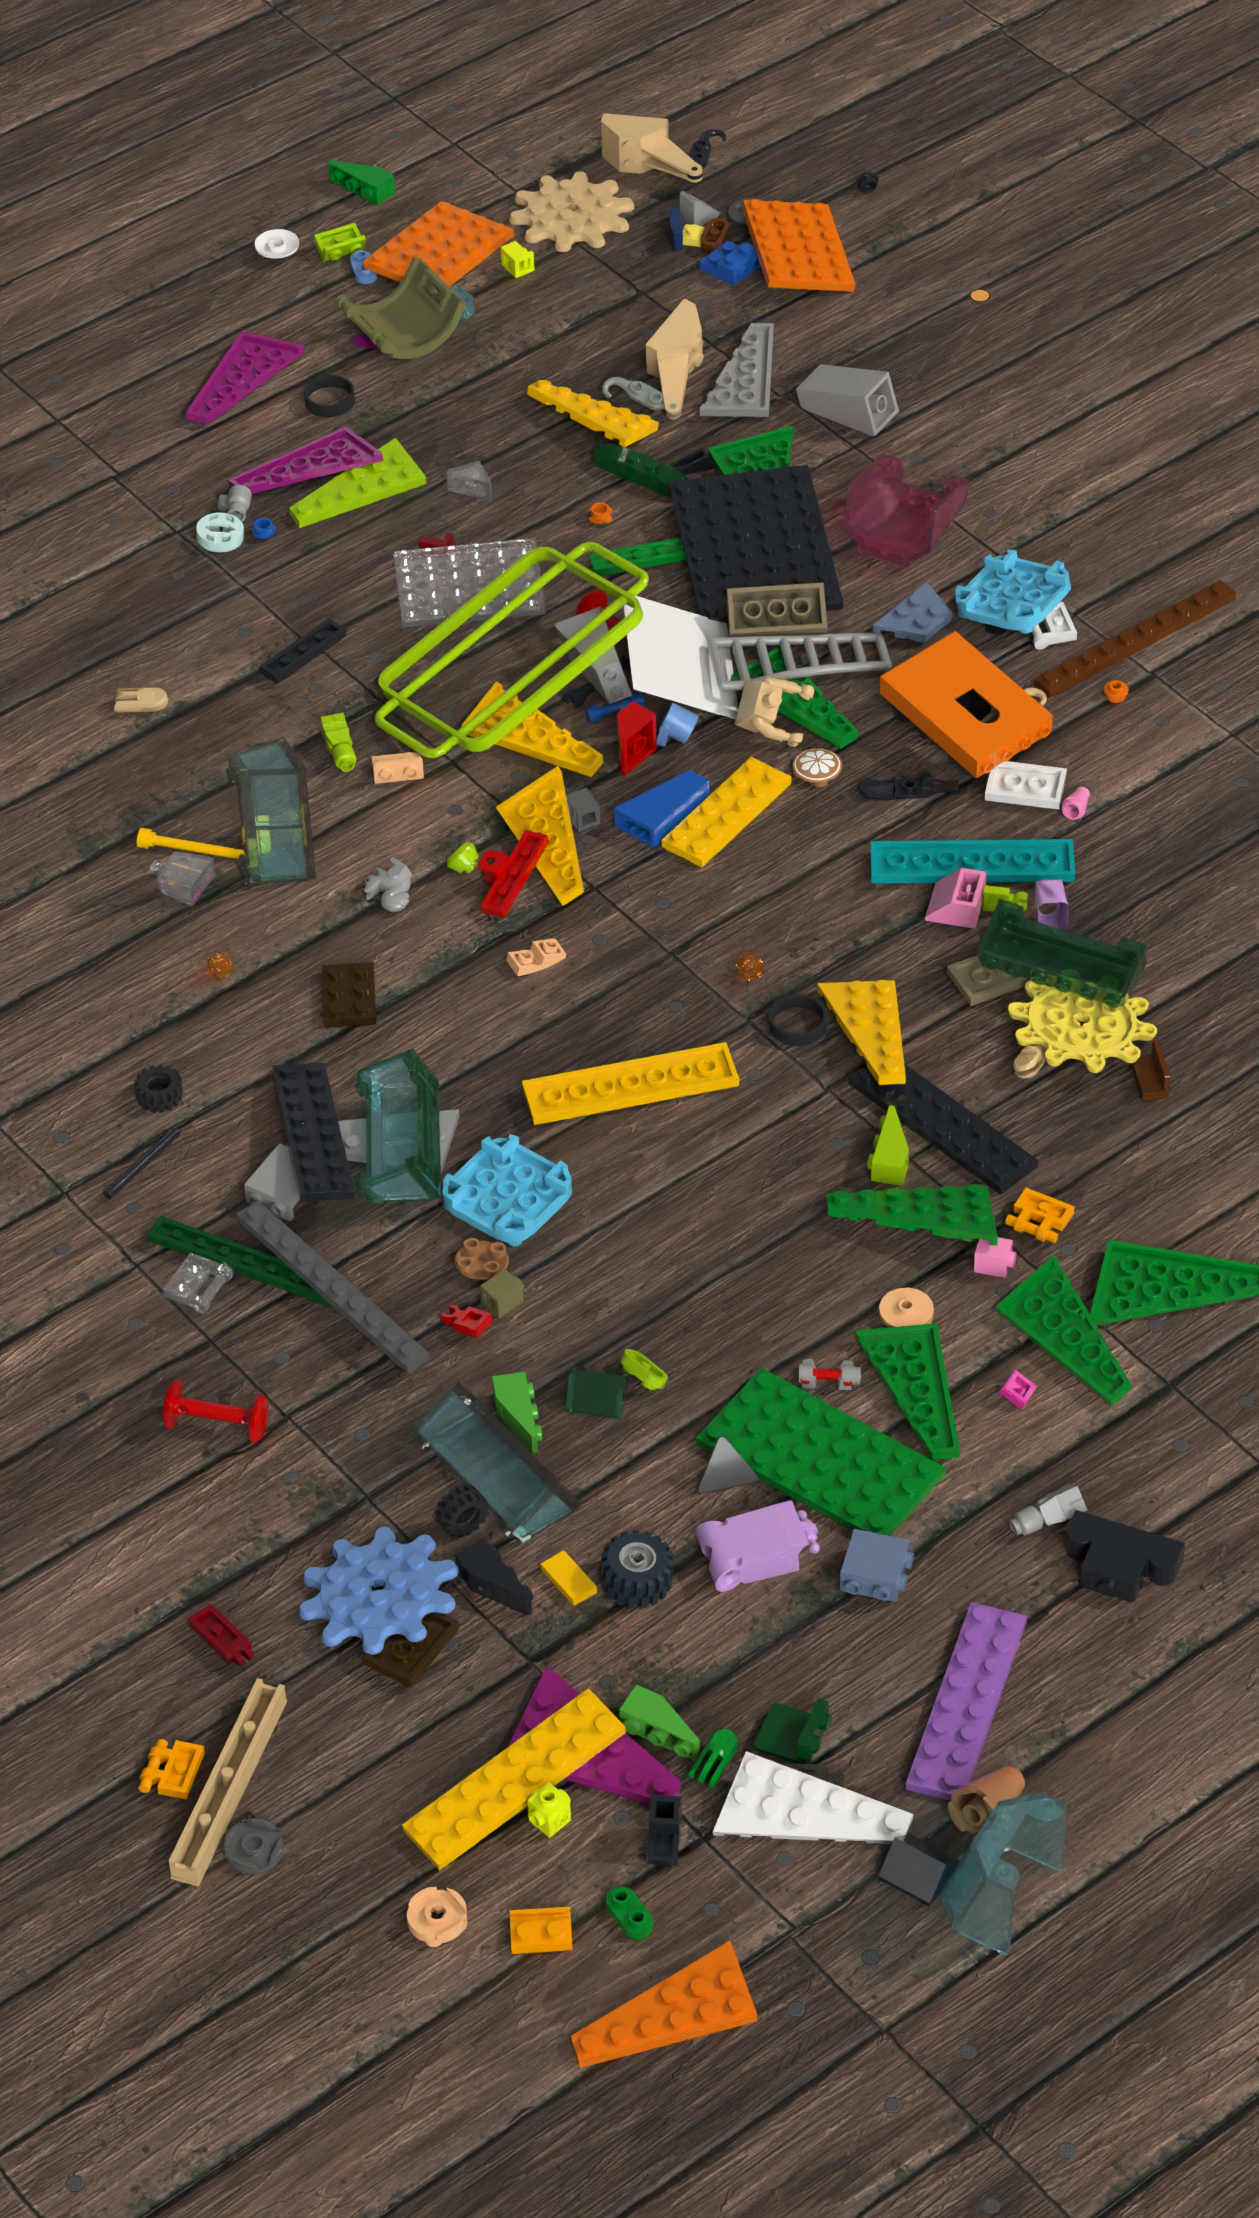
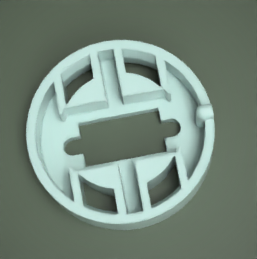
[196,513,244,552]

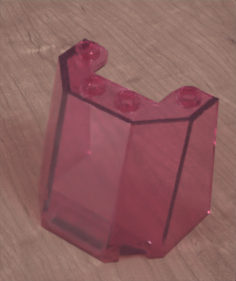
[843,455,970,568]

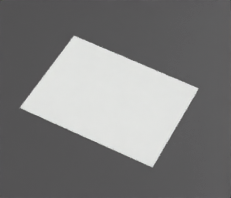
[624,596,738,719]

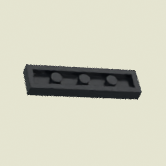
[260,618,346,684]

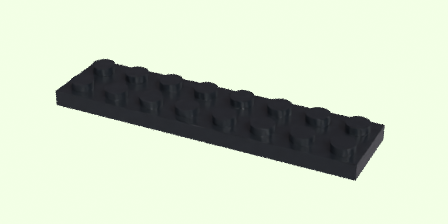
[272,1062,354,1202]
[849,1064,1038,1195]

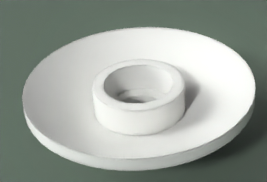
[255,229,299,258]

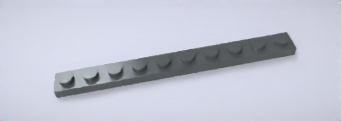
[237,1200,429,1374]

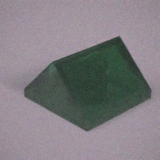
[566,1366,630,1419]

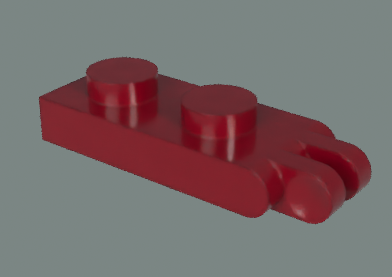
[188,1603,254,1667]

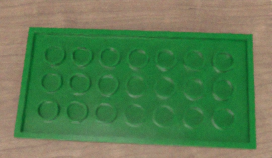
[696,1368,946,1536]

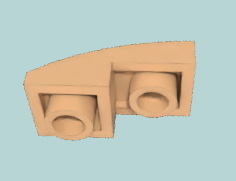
[506,938,566,976]

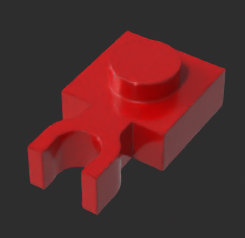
[441,1304,493,1338]

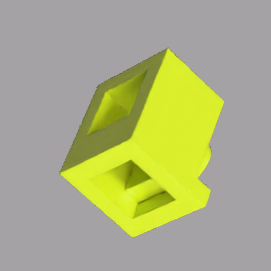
[501,241,535,278]

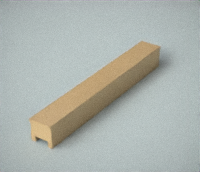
[169,1678,287,1887]

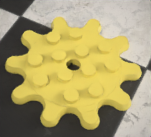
[1008,971,1157,1073]

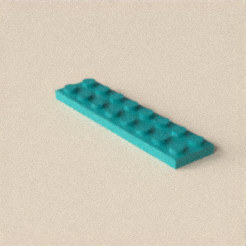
[870,839,1075,884]

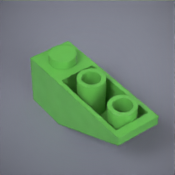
[492,1372,542,1454]
[619,1685,700,1761]

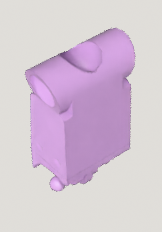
[695,1500,820,1592]

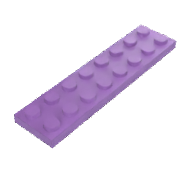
[906,1602,1027,1801]

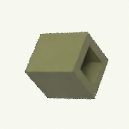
[480,1269,524,1319]

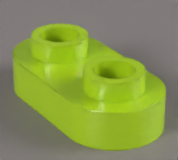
[620,1349,668,1390]

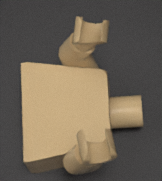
[735,677,814,747]

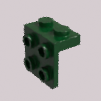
[754,1698,832,1767]

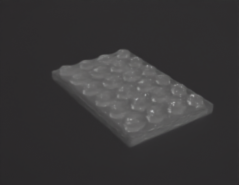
[393,538,546,628]

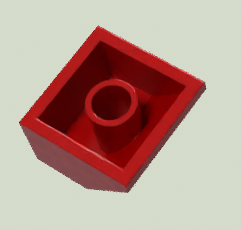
[617,701,657,776]

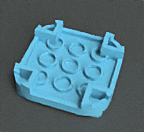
[955,550,1071,634]
[443,1134,572,1246]

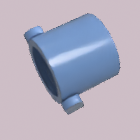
[657,702,699,747]

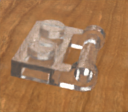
[163,1252,233,1314]

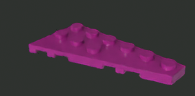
[186,331,305,425]
[228,427,384,494]

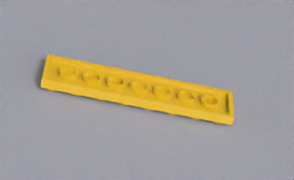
[522,1042,739,1125]
[402,1688,626,1871]

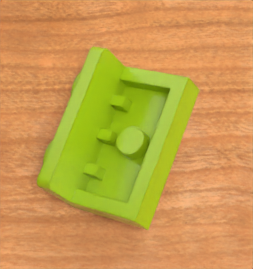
[313,223,366,262]

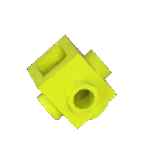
[528,1782,571,1838]

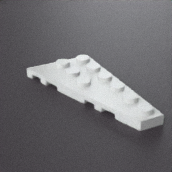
[713,1751,913,1844]

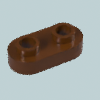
[700,218,729,253]

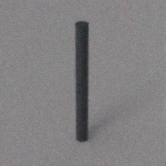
[103,1127,180,1200]

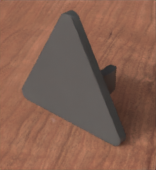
[697,1435,758,1493]

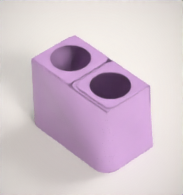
[1034,879,1068,943]

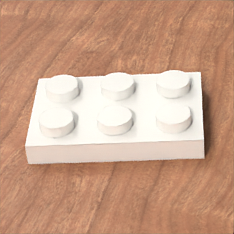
[985,761,1067,809]

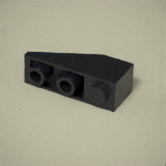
[455,1540,533,1615]

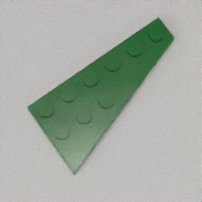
[731,646,858,749]
[995,1254,1132,1407]

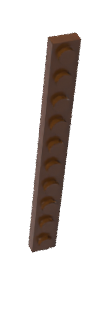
[1034,580,1236,698]

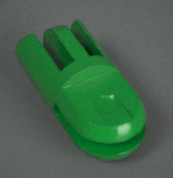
[687,1728,738,1790]

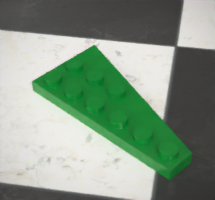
[855,1323,960,1460]

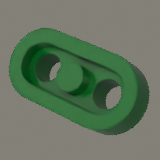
[606,1886,653,1940]

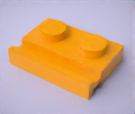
[509,1907,573,1954]

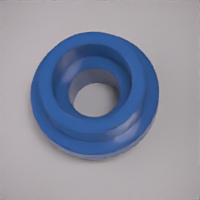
[252,518,275,539]

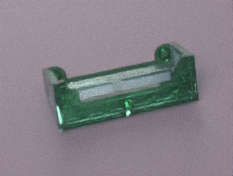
[356,1048,441,1203]

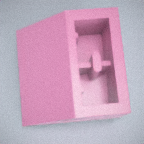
[925,868,986,929]

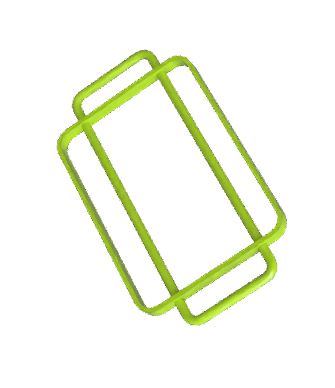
[374,542,649,758]

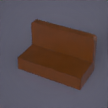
[1131,1040,1170,1101]

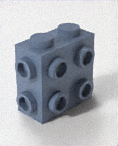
[840,1529,914,1602]

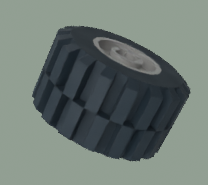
[600,1530,674,1609]

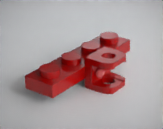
[478,830,550,918]

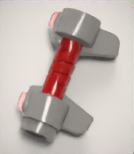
[799,1359,861,1390]

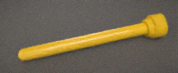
[137,828,256,861]

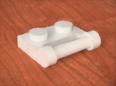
[1031,602,1077,650]

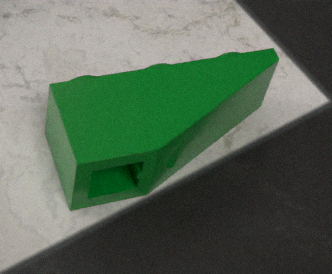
[328,160,395,205]

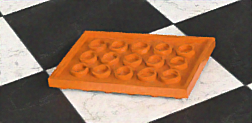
[742,199,856,292]
[364,201,514,287]

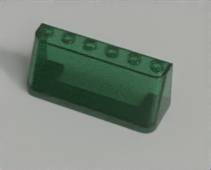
[977,899,1147,1008]

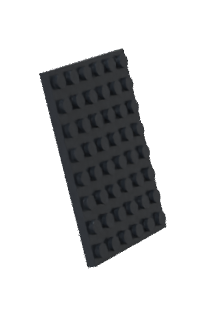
[669,465,843,623]

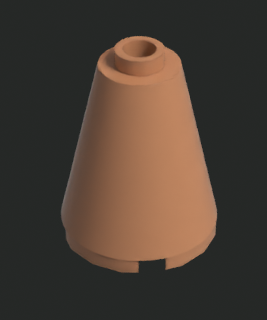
[948,1766,1025,1841]

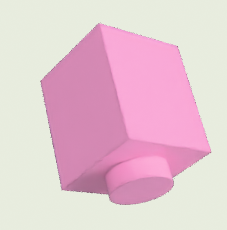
[974,1237,1016,1278]

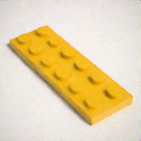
[662,757,791,867]

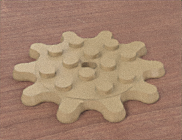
[509,171,634,252]

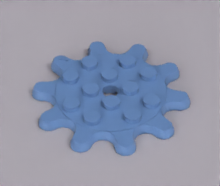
[299,1527,459,1655]

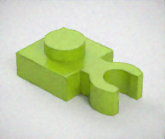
[983,885,1028,913]

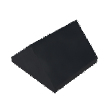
[878,1834,962,1907]

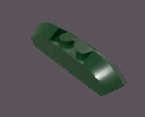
[593,444,688,498]

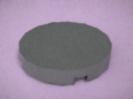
[224,1818,284,1874]

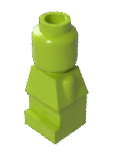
[321,713,357,772]

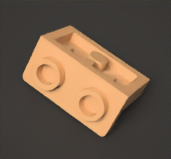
[371,752,424,784]

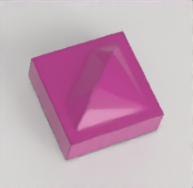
[999,1370,1037,1409]

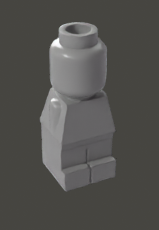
[1009,1484,1087,1536]

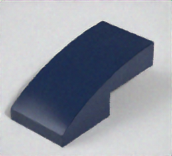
[669,205,684,252]

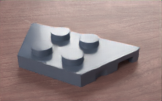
[872,583,953,643]

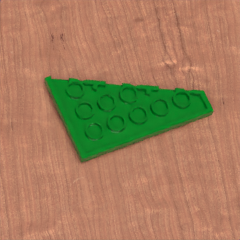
[708,426,793,475]

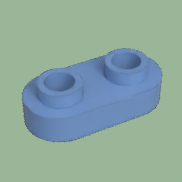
[350,250,377,284]

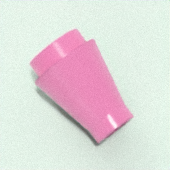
[1062,787,1090,820]

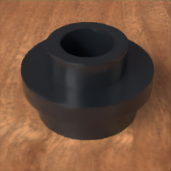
[856,172,879,192]

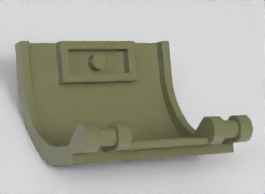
[335,257,466,359]

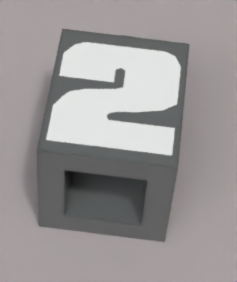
[566,788,600,832]

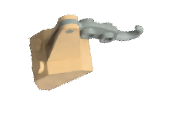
[602,299,704,420]

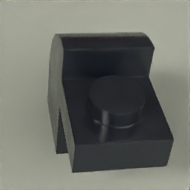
[647,1795,682,1866]

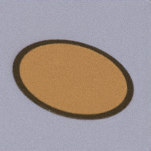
[970,289,990,302]

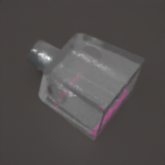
[150,851,215,907]

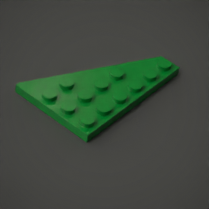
[826,1184,998,1246]
[1090,1240,1259,1326]

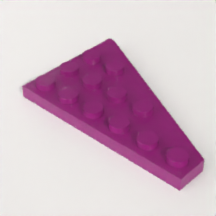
[508,1668,681,1805]

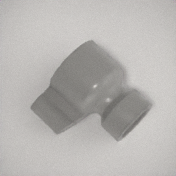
[217,485,252,522]

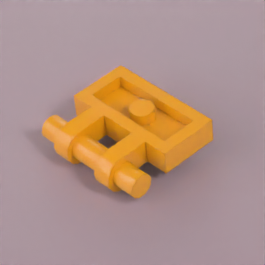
[1005,1188,1075,1243]
[139,1739,205,1800]

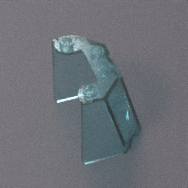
[941,1792,1067,1955]

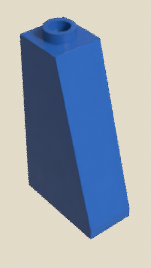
[614,770,710,848]

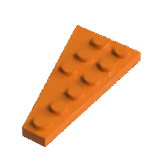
[571,1941,757,2068]

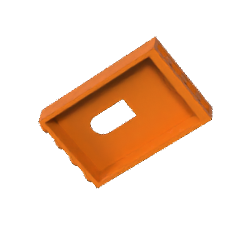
[880,631,1053,779]

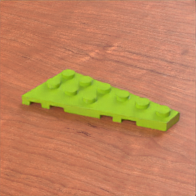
[289,438,427,528]

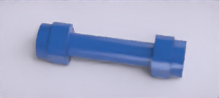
[585,693,645,723]

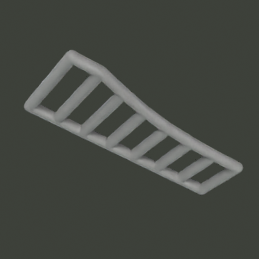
[707,632,892,691]

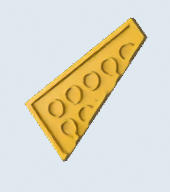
[527,380,659,447]

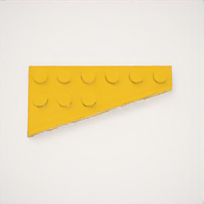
[461,681,603,777]
[496,766,584,906]
[817,980,906,1085]

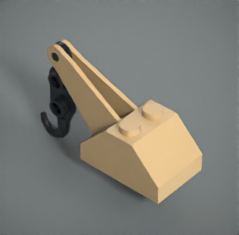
[601,113,726,182]

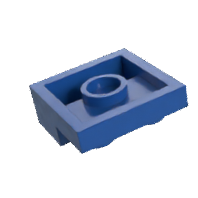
[699,240,761,286]

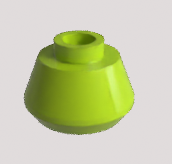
[447,842,479,874]

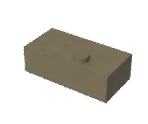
[726,583,827,637]

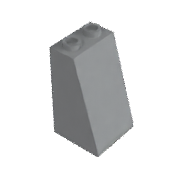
[796,364,899,436]
[555,607,632,704]

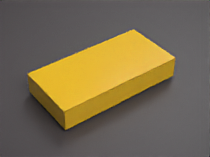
[540,1550,597,1606]

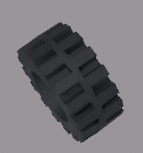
[134,1065,183,1113]
[435,1484,490,1538]

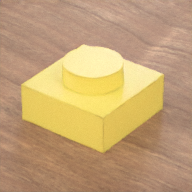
[682,224,705,247]

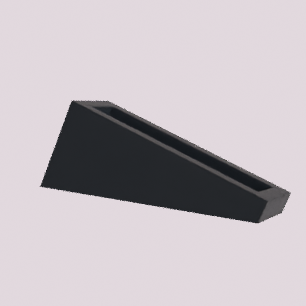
[670,447,714,475]

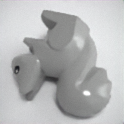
[364,857,412,912]

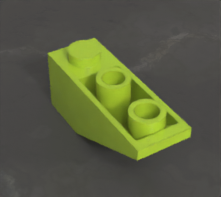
[867,1105,909,1186]

